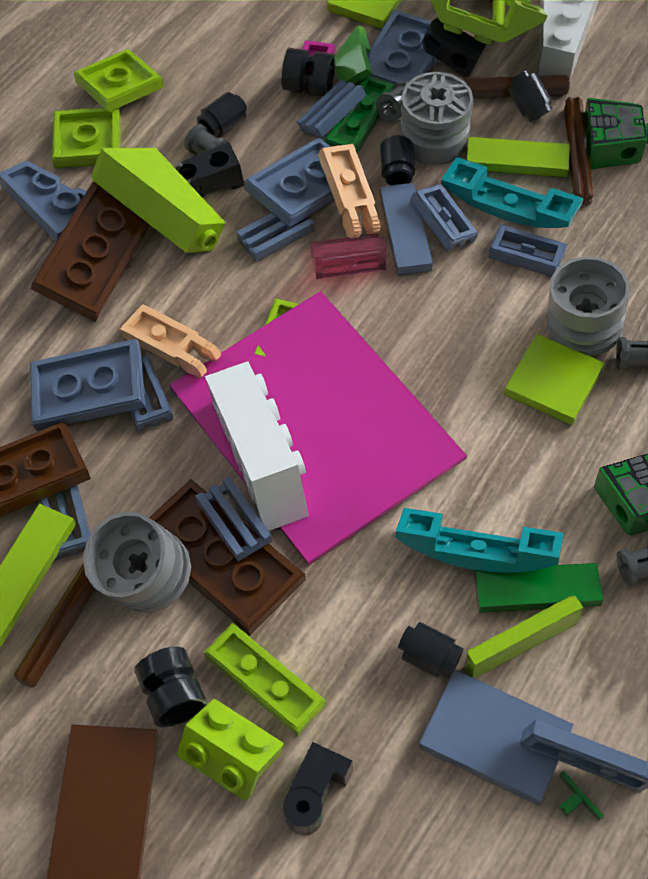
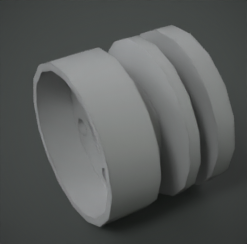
[400,72,473,165]
[546,256,630,357]
[83,512,191,613]

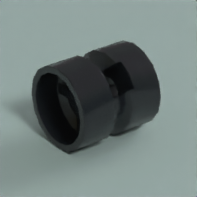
[281,47,335,96]
[134,646,207,728]

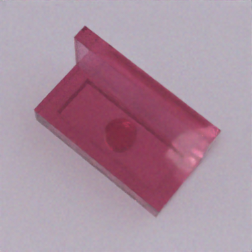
[310,233,387,280]

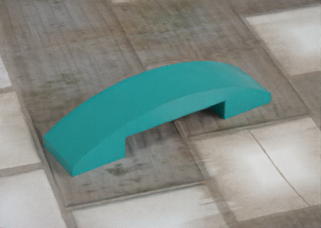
[441,157,583,228]
[395,508,564,573]

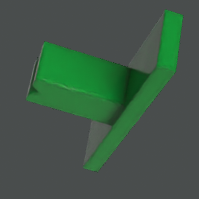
[559,770,604,821]

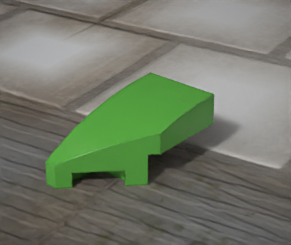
[335,25,373,85]

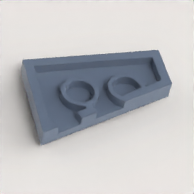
[0,160,87,242]

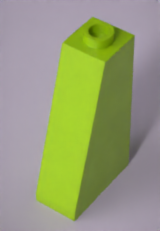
[90,148,226,253]

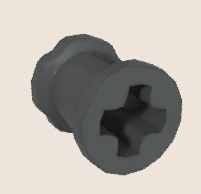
[376,81,408,122]
[184,124,228,154]
[616,337,648,370]
[617,547,648,586]

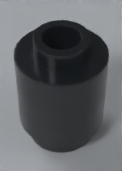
[508,70,553,123]
[197,92,247,138]
[380,135,416,186]
[398,622,464,679]

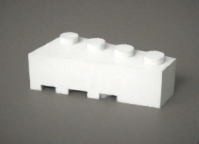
[538,0,599,82]
[205,361,309,531]

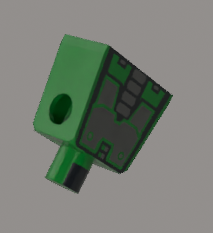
[584,98,648,169]
[594,453,648,536]

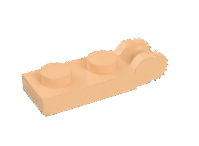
[318,144,380,239]
[119,304,221,378]

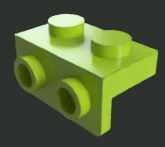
[177,698,285,801]

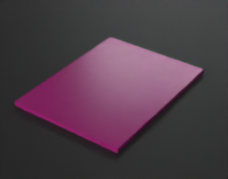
[169,291,467,565]

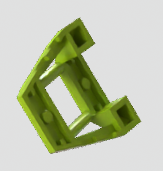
[431,0,548,45]

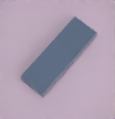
[380,183,433,275]
[519,719,648,792]

